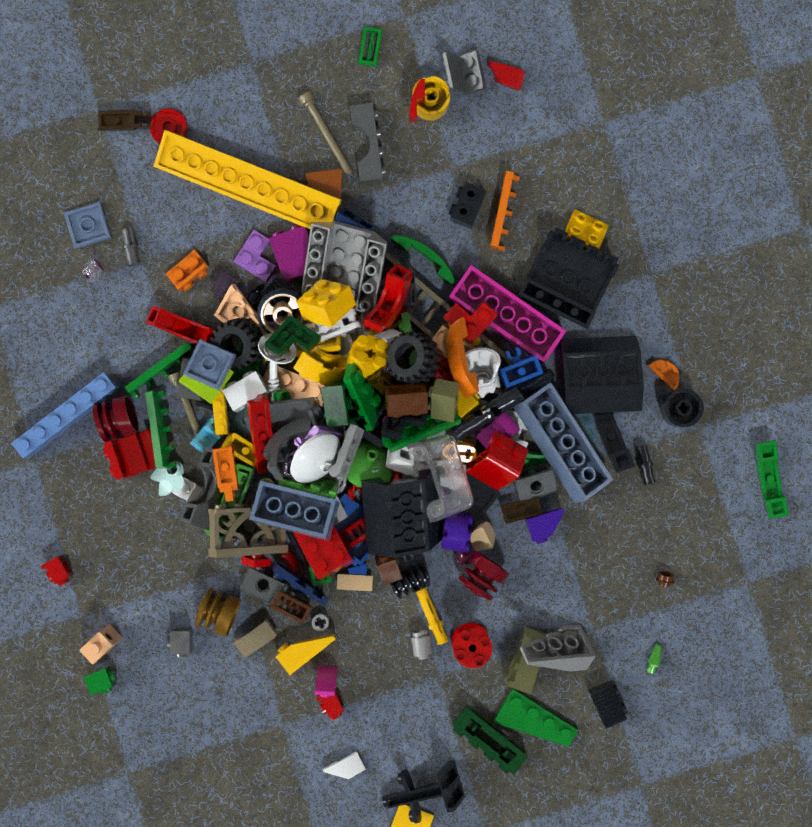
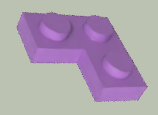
[233,230,276,282]

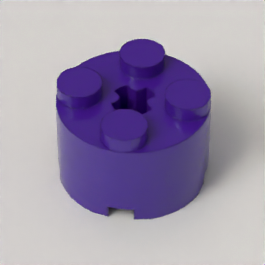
[441,511,473,552]

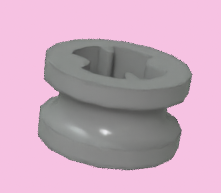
[312,613,329,631]

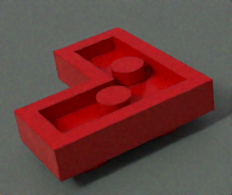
[443,302,498,344]

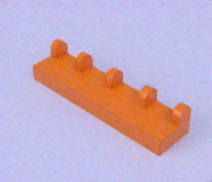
[489,171,520,251]

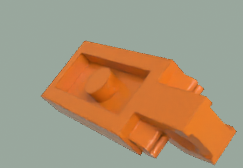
[212,446,239,502]

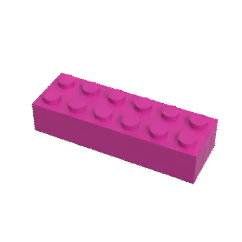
[448,265,566,364]

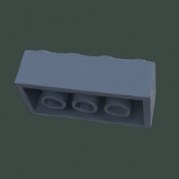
[249,481,340,541]

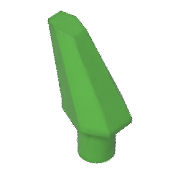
[647,643,662,674]

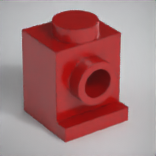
[40,555,73,587]
[316,690,344,720]

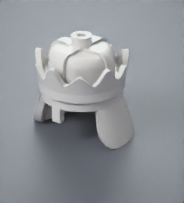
[465,347,501,398]

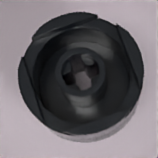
[660,388,704,428]

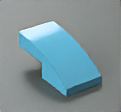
[190,415,231,453]

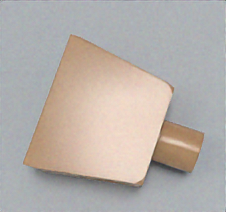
[79,624,123,664]

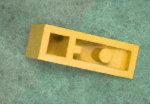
[276,634,337,675]

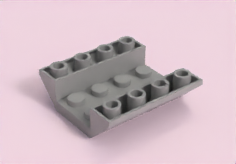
[301,221,387,314]

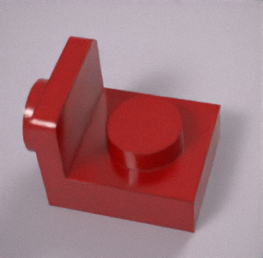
[241,544,271,568]

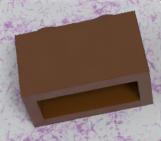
[385,383,428,418]

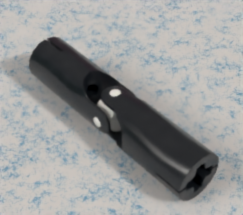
[451,384,526,441]

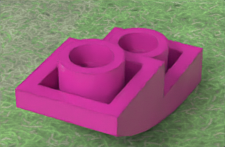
[315,665,338,697]

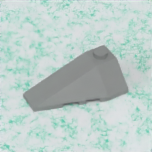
[520,625,596,671]

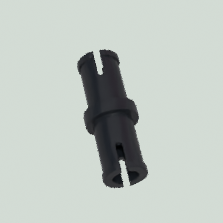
[635,445,656,485]

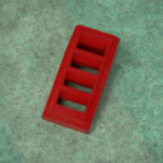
[339,518,366,550]

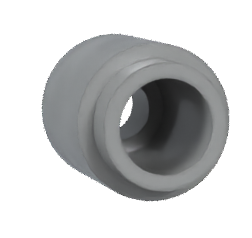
[411,630,433,660]

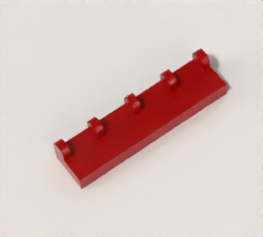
[247,394,273,474]

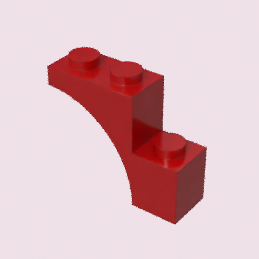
[145,305,215,344]

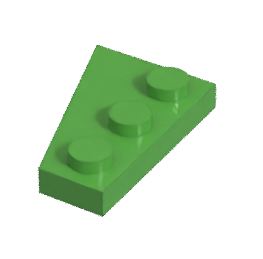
[278,473,339,499]

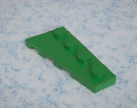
[493,688,579,747]

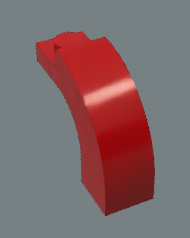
[363,264,413,333]

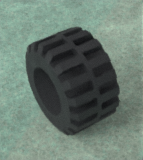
[211,318,263,370]
[386,332,441,384]

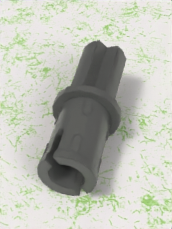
[122,227,139,266]

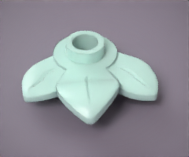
[150,461,185,496]

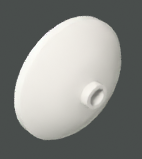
[290,432,341,483]

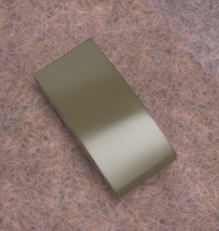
[233,619,278,658]

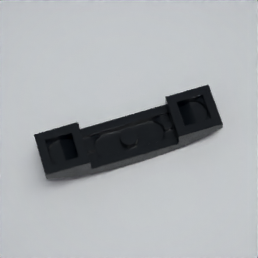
[592,413,635,473]

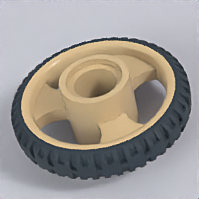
[257,288,306,334]

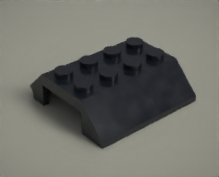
[518,227,619,329]

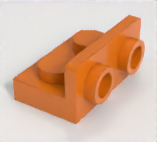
[166,250,210,292]

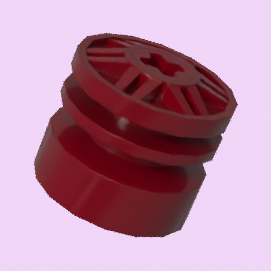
[93,395,139,442]
[458,551,510,601]

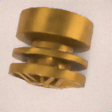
[195,587,241,638]

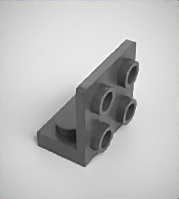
[442,50,487,95]

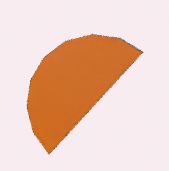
[647,360,680,391]

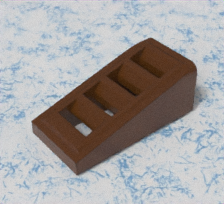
[269,590,313,624]

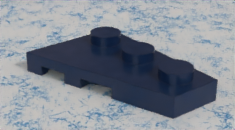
[271,560,329,606]

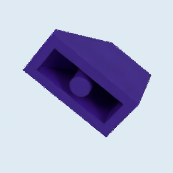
[525,508,564,544]

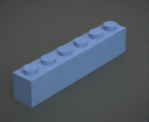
[11,372,120,459]

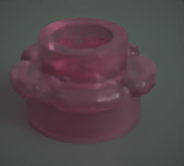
[454,550,472,566]

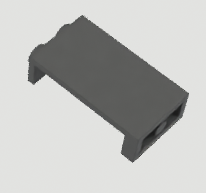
[244,397,327,434]

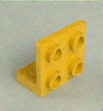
[565,209,608,249]

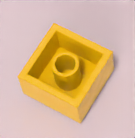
[296,279,356,328]

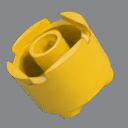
[412,76,450,121]
[346,335,389,381]

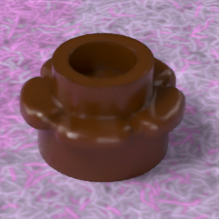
[656,571,675,587]

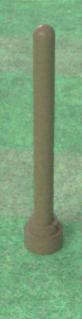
[298,91,352,175]
[168,371,202,454]

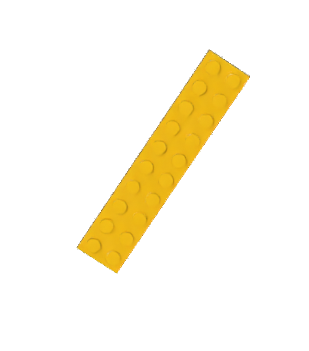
[153,130,342,229]

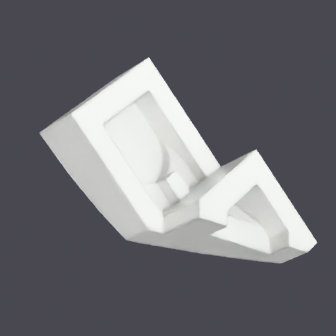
[322,752,366,779]

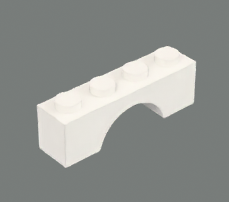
[385,445,466,490]

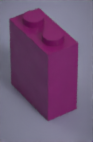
[269,225,309,283]

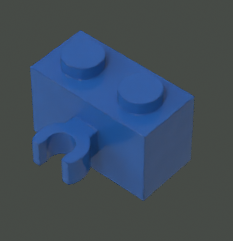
[498,347,543,388]

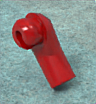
[280,550,299,573]

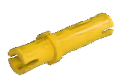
[415,587,449,645]

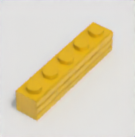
[212,386,230,436]

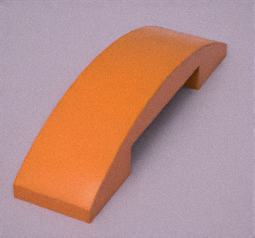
[446,317,479,398]

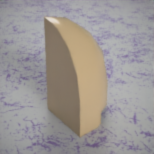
[470,521,496,551]

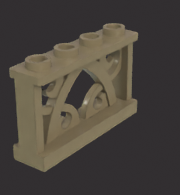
[208,503,288,558]

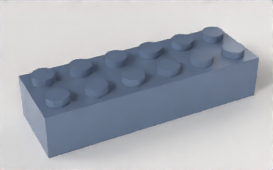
[513,382,613,503]

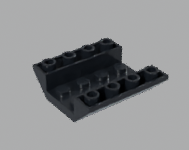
[560,336,644,414]
[361,468,442,558]

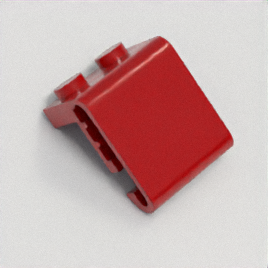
[103,429,156,480]
[466,430,529,491]

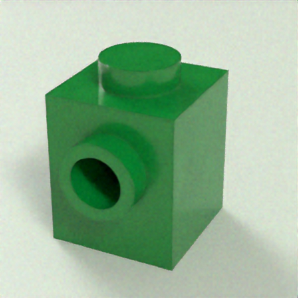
[84,666,117,695]

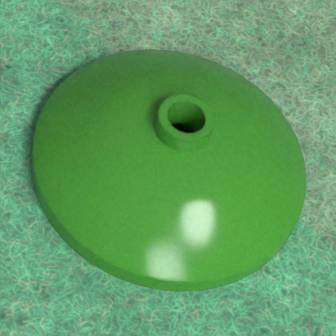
[347,437,394,488]

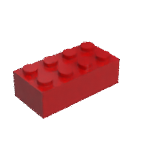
[293,524,355,580]

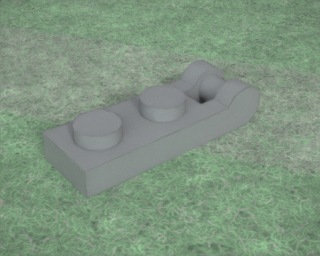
[329,424,365,480]

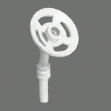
[258,333,297,402]

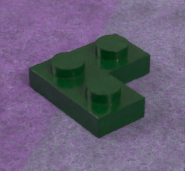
[265,315,321,357]

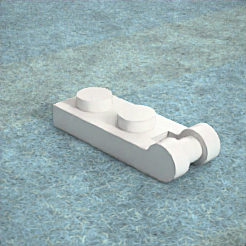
[306,308,361,343]

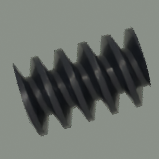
[390,563,431,599]

